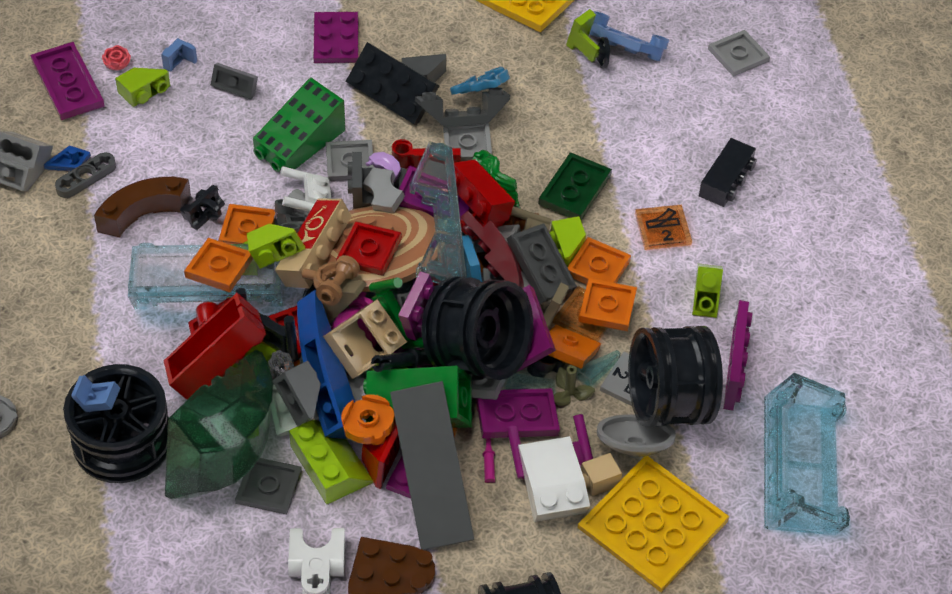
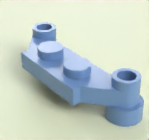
[590,11,669,61]

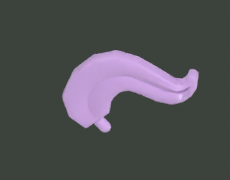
[366,152,401,182]

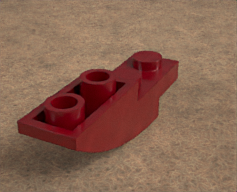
[461,211,524,288]

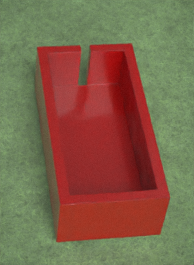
[163,293,266,403]

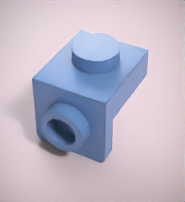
[161,38,197,72]
[72,375,120,412]

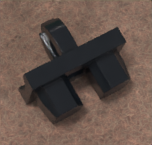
[180,185,225,230]

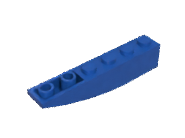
[297,290,355,439]

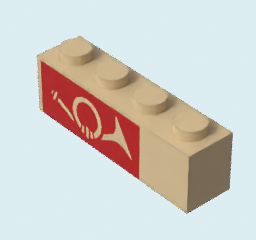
[275,198,352,288]

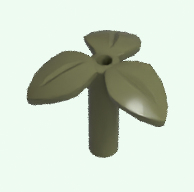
[554,365,595,406]

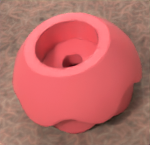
[102,45,131,70]

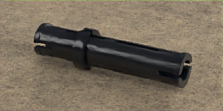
[371,348,432,372]

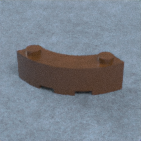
[94,176,191,238]

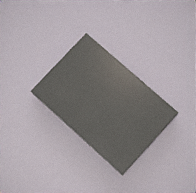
[506,223,578,304]

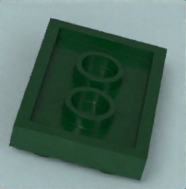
[538,152,612,220]

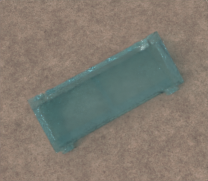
[764,372,850,535]

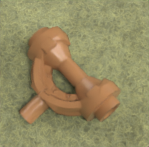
[302,255,360,306]

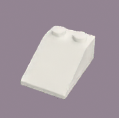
[518,436,590,522]

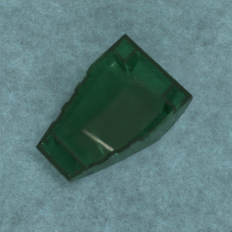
[165,350,273,499]

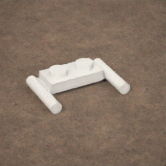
[280,166,331,212]

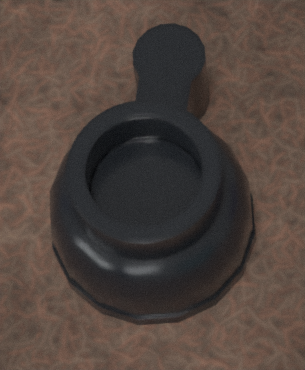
[527,355,565,379]

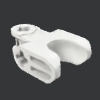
[288,528,345,594]

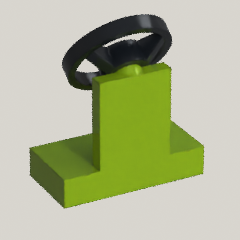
[566,9,610,68]

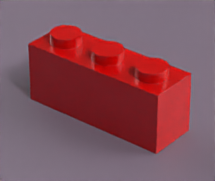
[447,159,515,225]

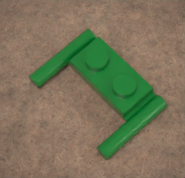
[369,277,424,350]

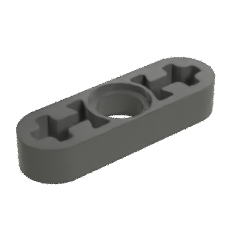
[55,152,116,198]

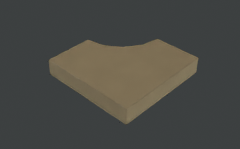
[544,282,569,328]

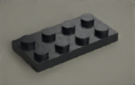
[345,42,440,125]

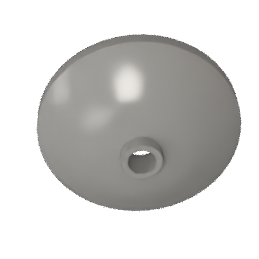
[597,415,676,458]

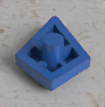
[44,145,91,171]

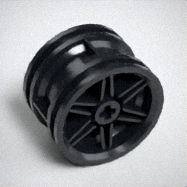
[422,276,534,380]
[63,364,173,483]

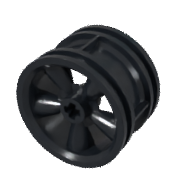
[628,326,723,427]

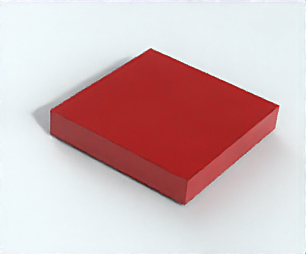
[336,221,402,276]

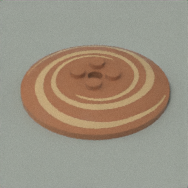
[324,206,445,292]

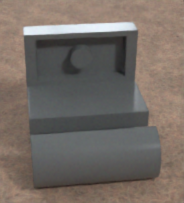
[348,152,407,209]

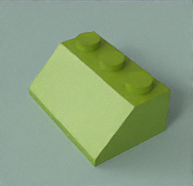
[289,420,373,505]

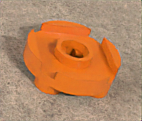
[341,395,396,445]

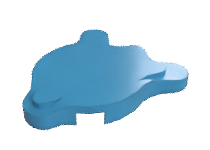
[450,67,510,95]

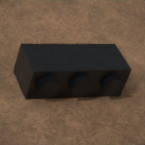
[699,138,757,207]

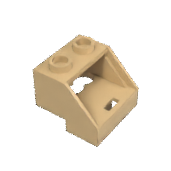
[323,299,407,379]

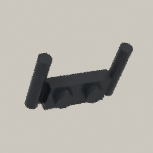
[235,288,298,361]

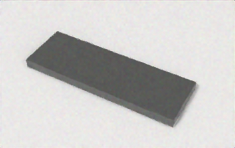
[390,381,475,550]

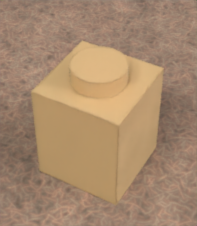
[581,453,622,497]

